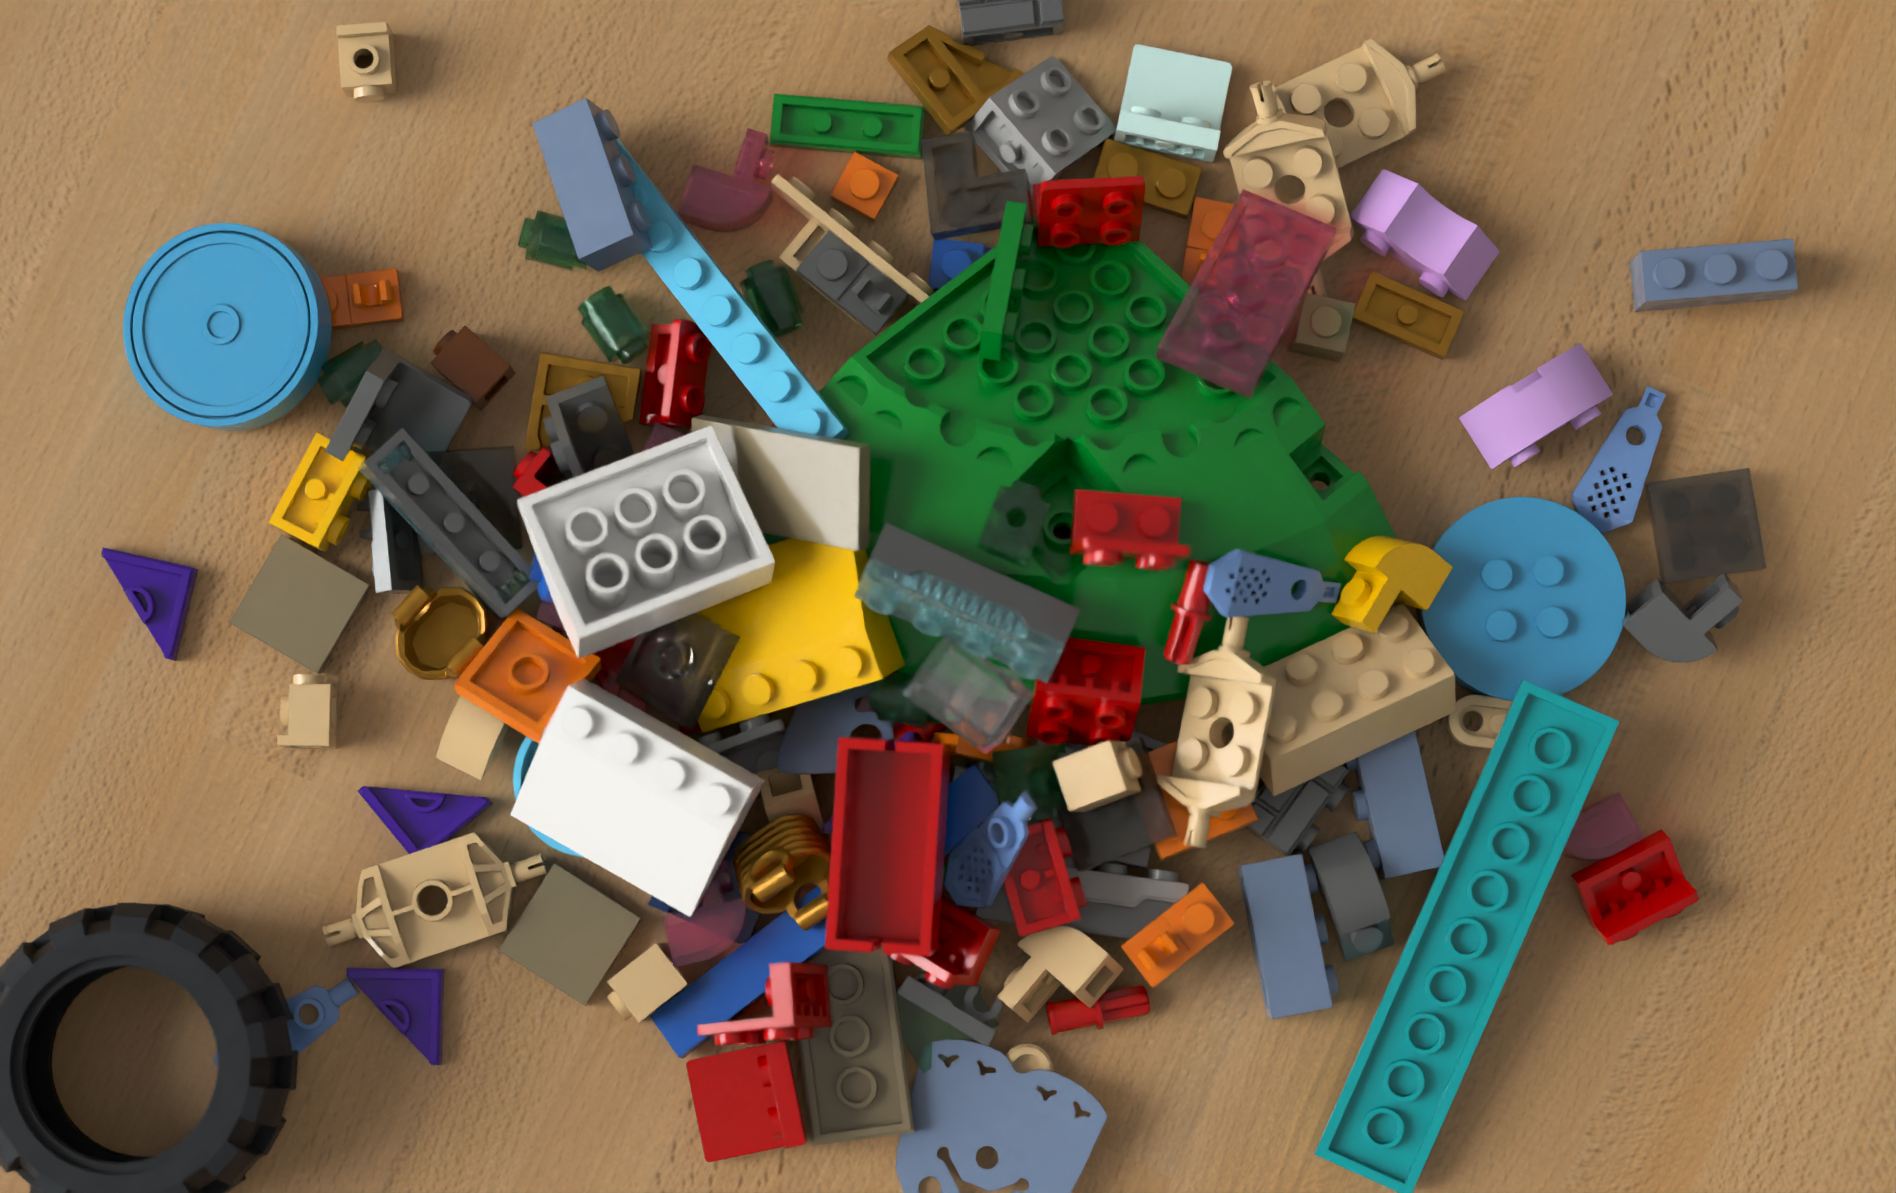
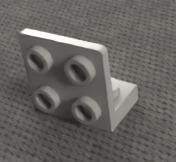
[965,56,1117,204]

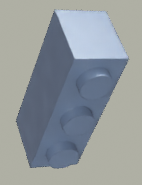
[532,98,652,272]
[1630,239,1798,312]
[1344,731,1444,880]
[1237,854,1339,1019]

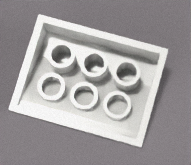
[517,425,775,659]
[510,678,765,917]

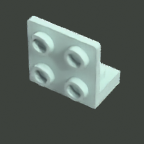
[1114,44,1232,163]

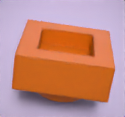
[830,151,899,223]

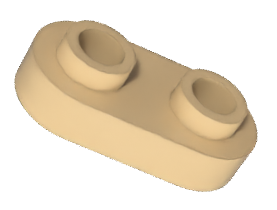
[1446,695,1512,750]

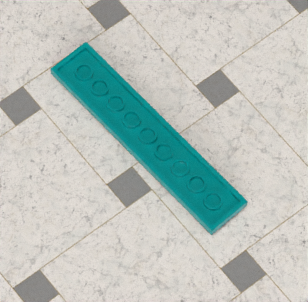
[1314,679,1620,1193]

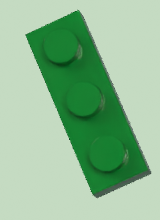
[979,201,1034,361]

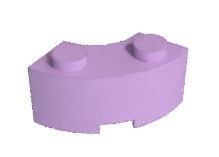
[1350,169,1500,301]
[1459,343,1613,470]

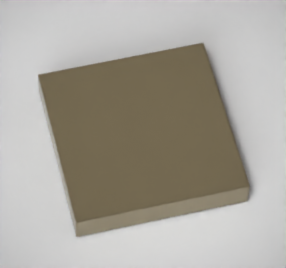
[229,534,372,674]
[499,863,642,1006]

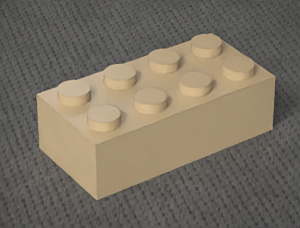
[1226,603,1456,796]

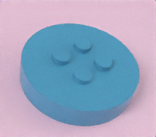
[123,223,332,431]
[1416,497,1626,701]

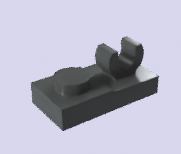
[797,230,908,336]
[357,489,424,594]
[897,972,1002,1047]

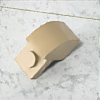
[435,696,510,780]
[997,925,1124,1023]

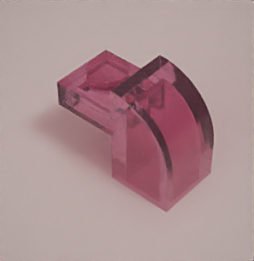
[678,128,775,233]
[1561,793,1645,860]
[663,860,748,968]

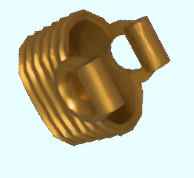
[391,585,489,680]
[732,814,831,931]

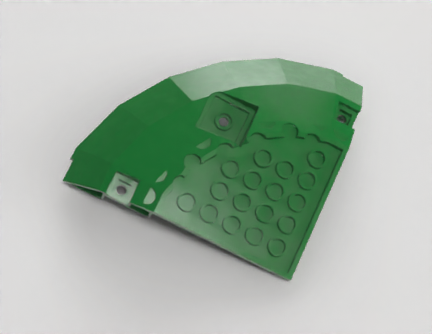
[761,217,1396,705]

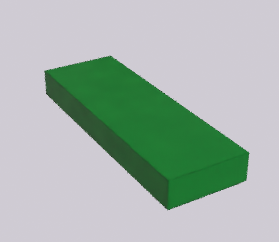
[769,94,925,159]

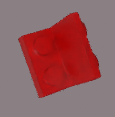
[1032,176,1146,248]
[1070,490,1190,571]
[1026,637,1145,748]
[697,962,831,1046]
[686,1041,808,1162]

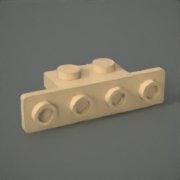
[771,174,934,324]

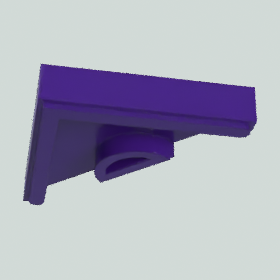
[101,548,198,661]
[358,786,493,854]
[346,968,444,1065]

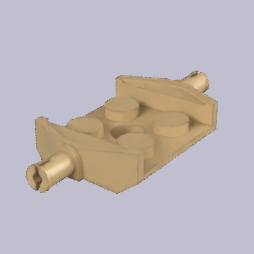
[1271,38,1446,169]
[1223,81,1354,297]
[1157,616,1277,849]
[323,832,548,968]

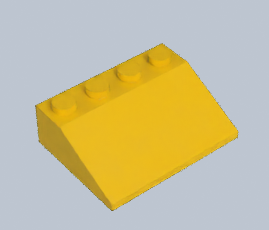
[677,538,905,733]

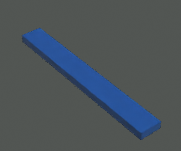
[650,765,1004,1058]

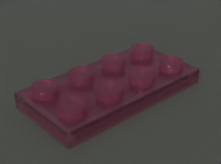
[1156,189,1337,398]

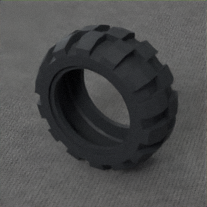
[0,902,299,1193]

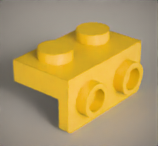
[268,432,373,553]

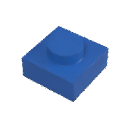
[928,238,984,292]

